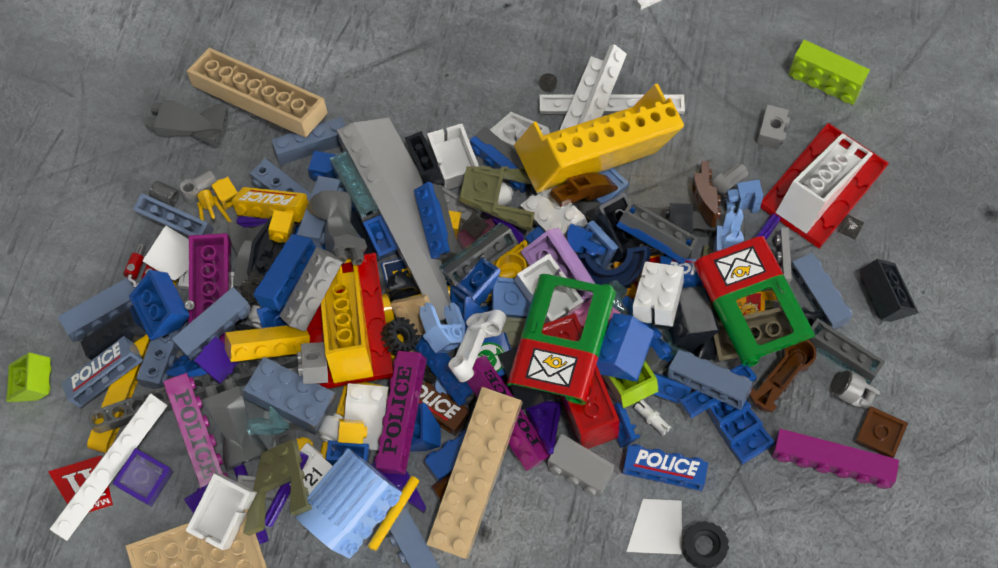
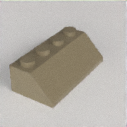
[714,307,798,361]

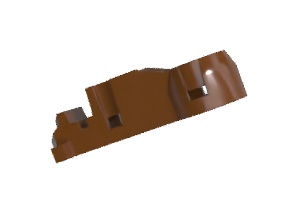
[749,340,816,413]

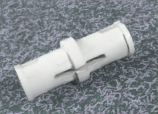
[634,399,671,436]

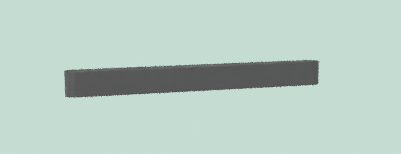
[88,354,298,433]

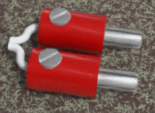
[123,244,156,287]

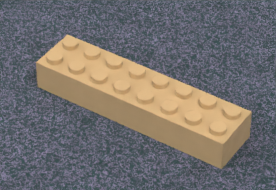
[187,48,328,138]
[427,387,523,559]

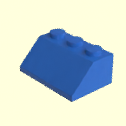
[129,270,190,340]
[597,313,655,382]

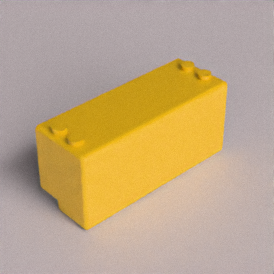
[514,83,684,193]

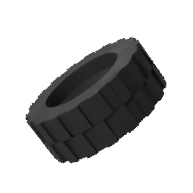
[682,521,729,568]

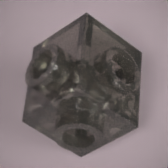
[239,271,264,306]

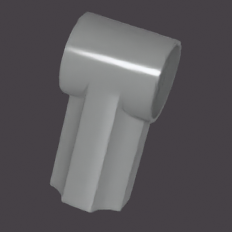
[712,163,749,198]
[180,170,217,203]

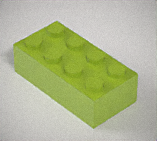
[788,40,870,105]
[602,327,658,409]

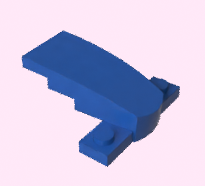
[680,364,775,465]

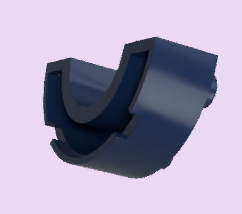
[577,246,651,290]

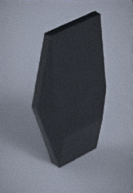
[247,216,297,280]

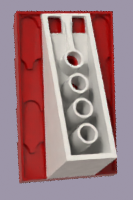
[760,123,889,249]

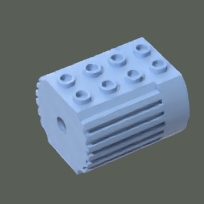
[294,449,402,559]

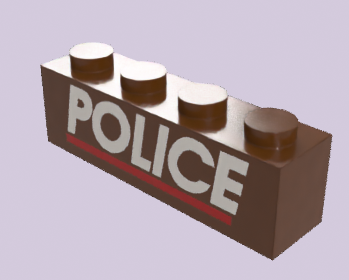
[389,382,469,437]

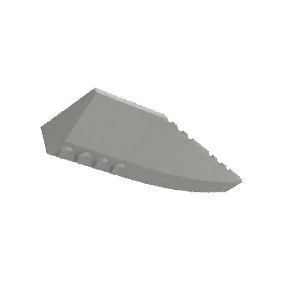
[337,118,451,322]

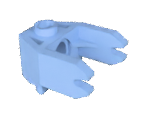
[713,207,744,253]
[419,303,465,353]

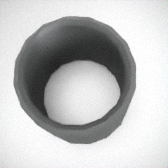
[149,181,180,207]

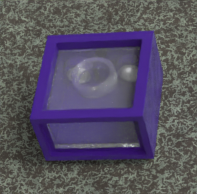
[112,448,173,507]

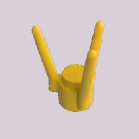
[197,190,232,222]

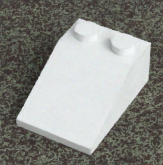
[490,112,550,152]
[344,383,389,451]

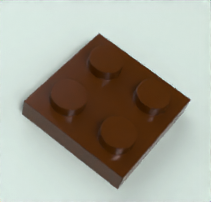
[855,406,908,458]

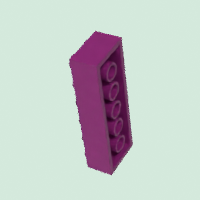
[189,233,232,344]

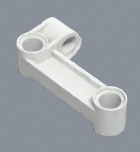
[448,310,507,382]

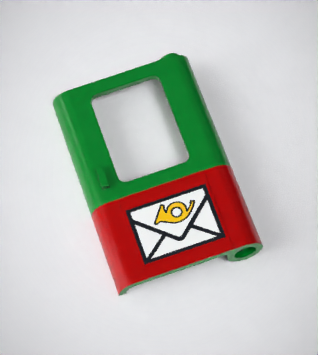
[694,236,816,367]
[507,274,616,405]

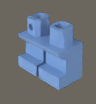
[724,180,763,213]

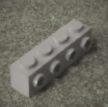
[280,247,342,331]

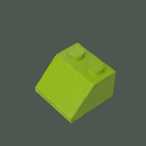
[6,352,51,402]

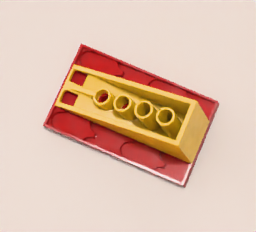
[307,253,394,388]

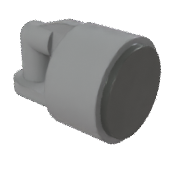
[833,370,881,409]

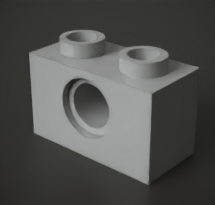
[757,104,790,149]
[297,342,328,384]

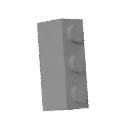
[547,434,615,497]

